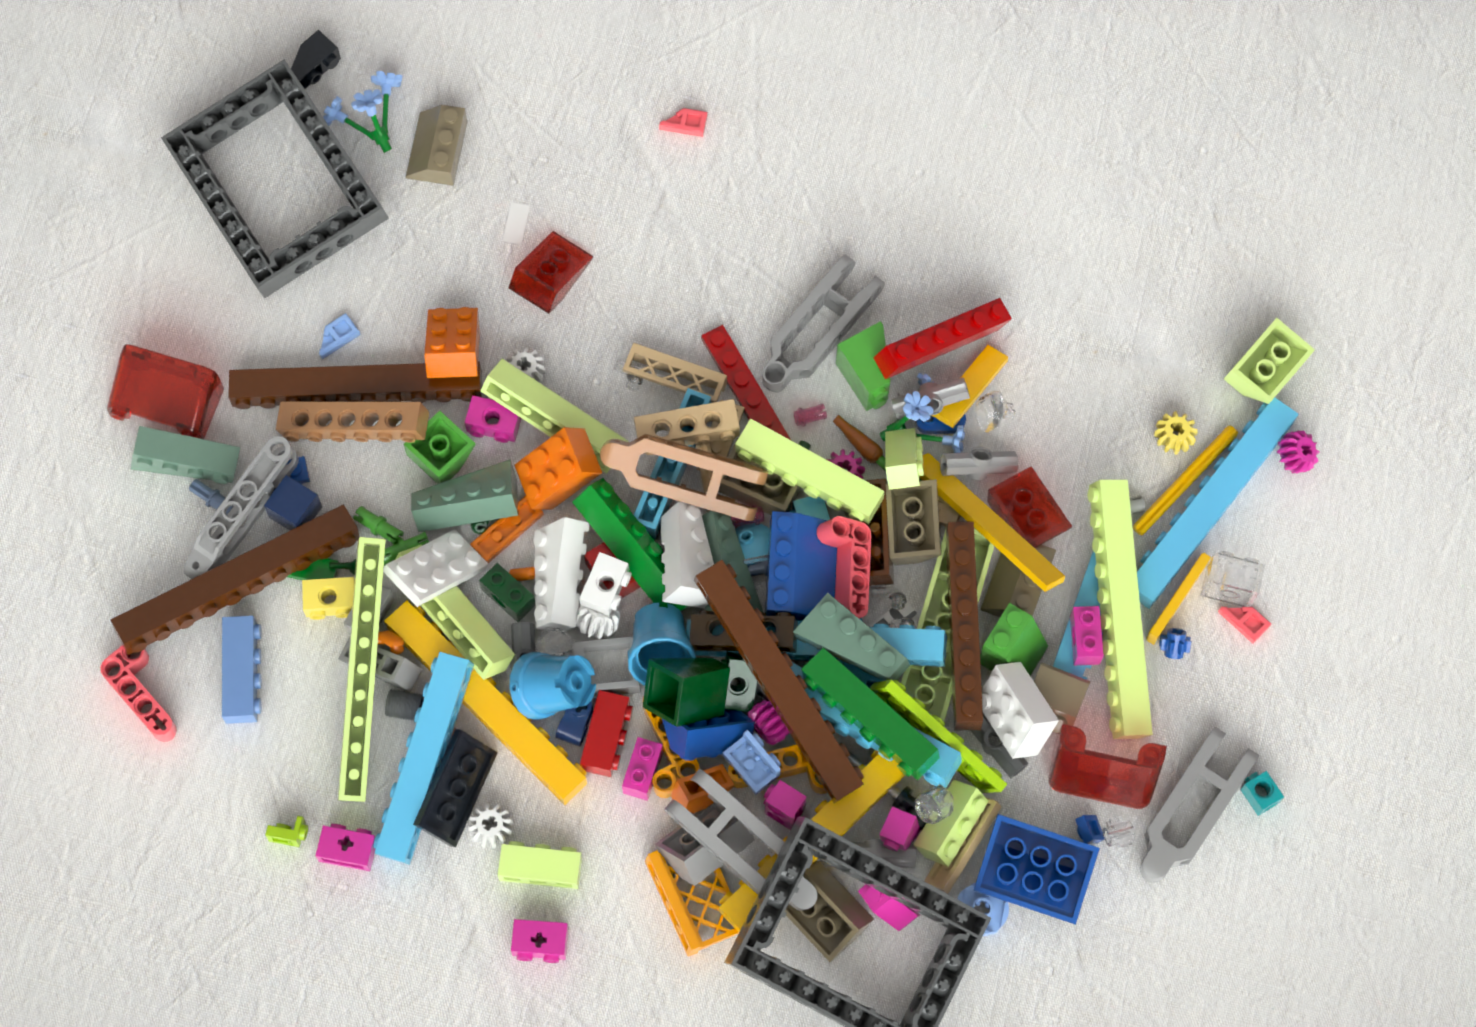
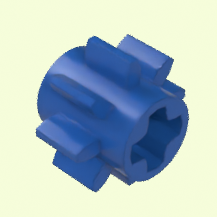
[1159,628,1192,659]

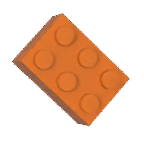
[424,307,480,378]
[514,427,602,510]

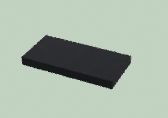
[413,729,498,848]

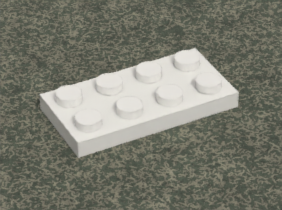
[383,529,489,607]

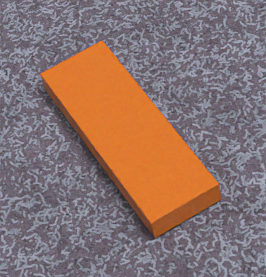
[470,495,544,563]

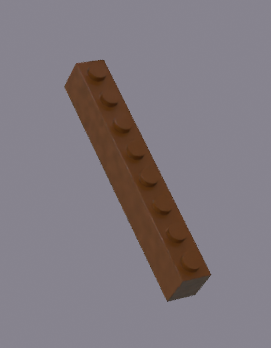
[945,521,983,731]

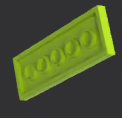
[870,680,1007,793]

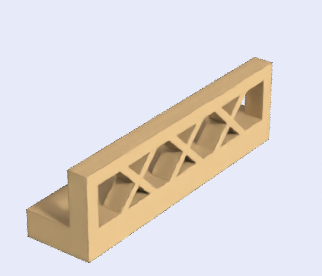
[623,343,727,403]

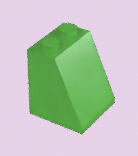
[836,321,890,411]
[980,603,1048,676]

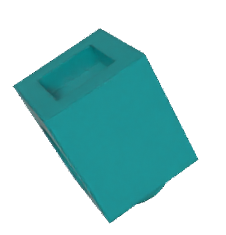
[1241,771,1284,816]

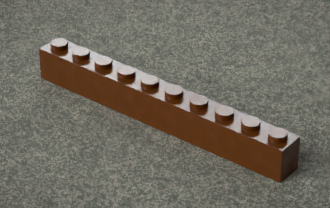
[228,361,482,409]
[110,504,359,655]
[694,560,864,803]

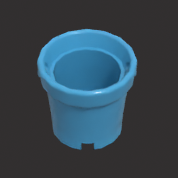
[628,603,696,685]
[509,652,596,720]

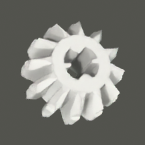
[506,347,546,382]
[576,605,620,640]
[468,803,513,849]

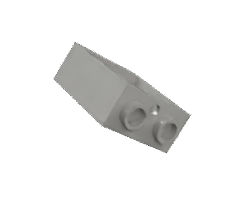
[572,636,641,698]

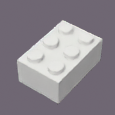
[982,662,1059,759]

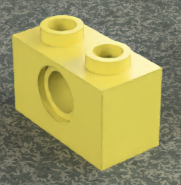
[302,577,355,620]

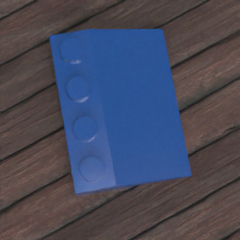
[765,511,837,621]
[974,814,1100,925]

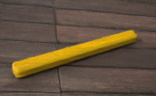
[1133,425,1238,536]

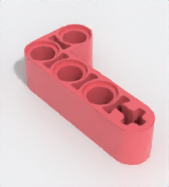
[817,516,871,619]
[100,645,177,742]

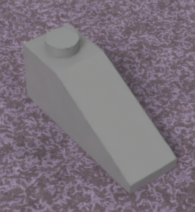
[338,637,422,692]

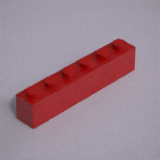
[873,298,1012,379]

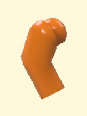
[509,565,535,581]
[378,630,405,655]

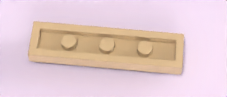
[924,797,1002,894]

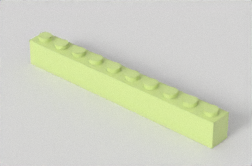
[1087,480,1153,739]
[337,537,386,802]

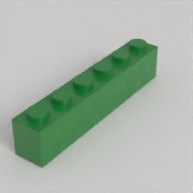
[572,478,689,613]
[801,648,939,780]

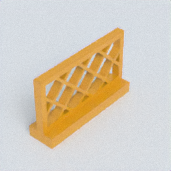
[645,850,739,957]

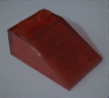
[508,231,593,314]
[987,466,1072,548]

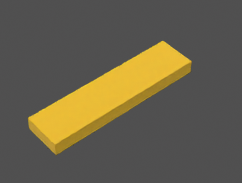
[932,345,1008,428]
[1146,553,1211,645]

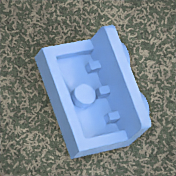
[722,730,781,795]

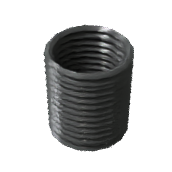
[385,689,424,721]

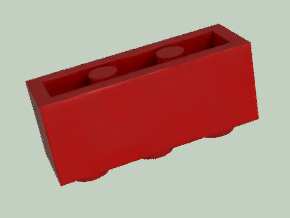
[580,690,633,777]

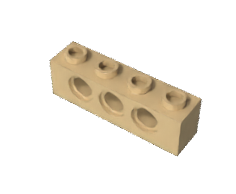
[634,399,740,455]

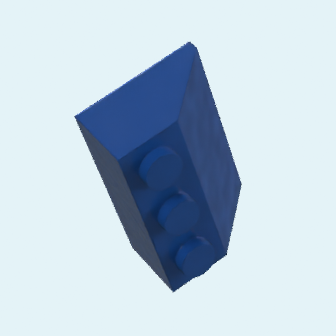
[662,709,755,761]

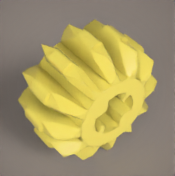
[1154,411,1198,455]

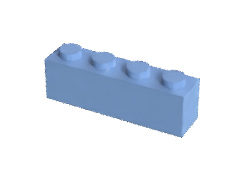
[222,616,262,724]

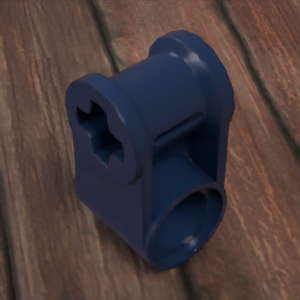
[555,701,593,747]

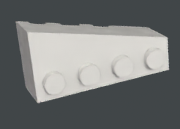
[661,501,714,608]
[534,517,590,634]

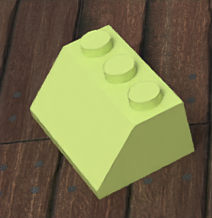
[1224,318,1315,404]

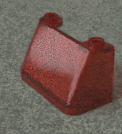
[107,344,224,439]
[1048,724,1167,809]

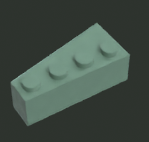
[131,426,240,484]
[411,459,518,532]
[702,511,763,615]
[793,593,910,681]

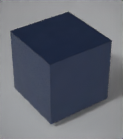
[264,475,322,530]

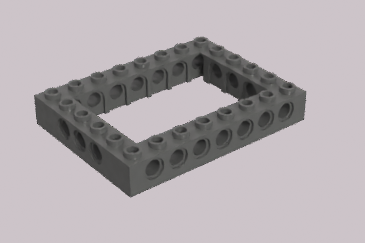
[161,59,389,298]
[724,817,991,1027]

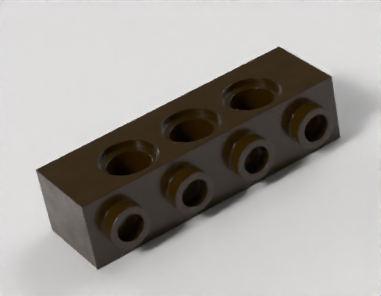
[690,611,798,653]

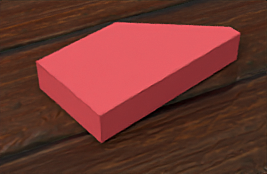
[659,108,708,137]
[1218,606,1271,643]

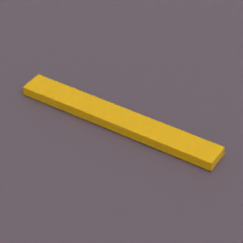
[919,453,1065,592]

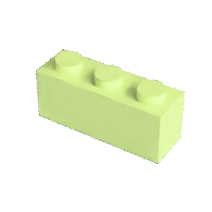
[885,428,924,490]
[913,780,988,867]
[498,841,582,889]

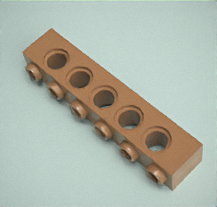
[275,402,429,443]

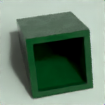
[643,658,730,727]

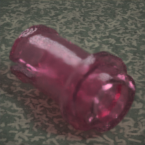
[793,403,827,427]
[731,505,764,527]

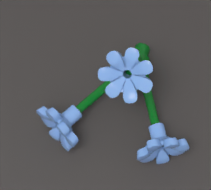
[323,71,403,153]
[879,373,965,453]

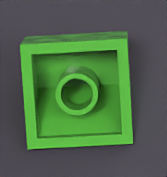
[403,411,476,484]

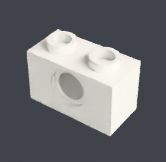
[579,552,632,616]

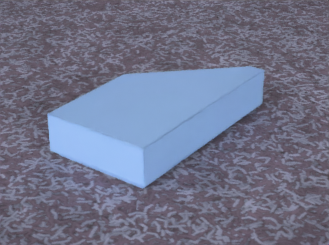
[319,313,360,360]

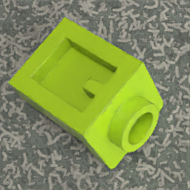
[265,816,308,848]

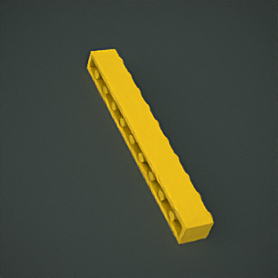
[384,600,587,805]
[719,750,905,932]

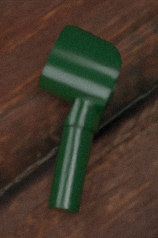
[329,559,356,575]

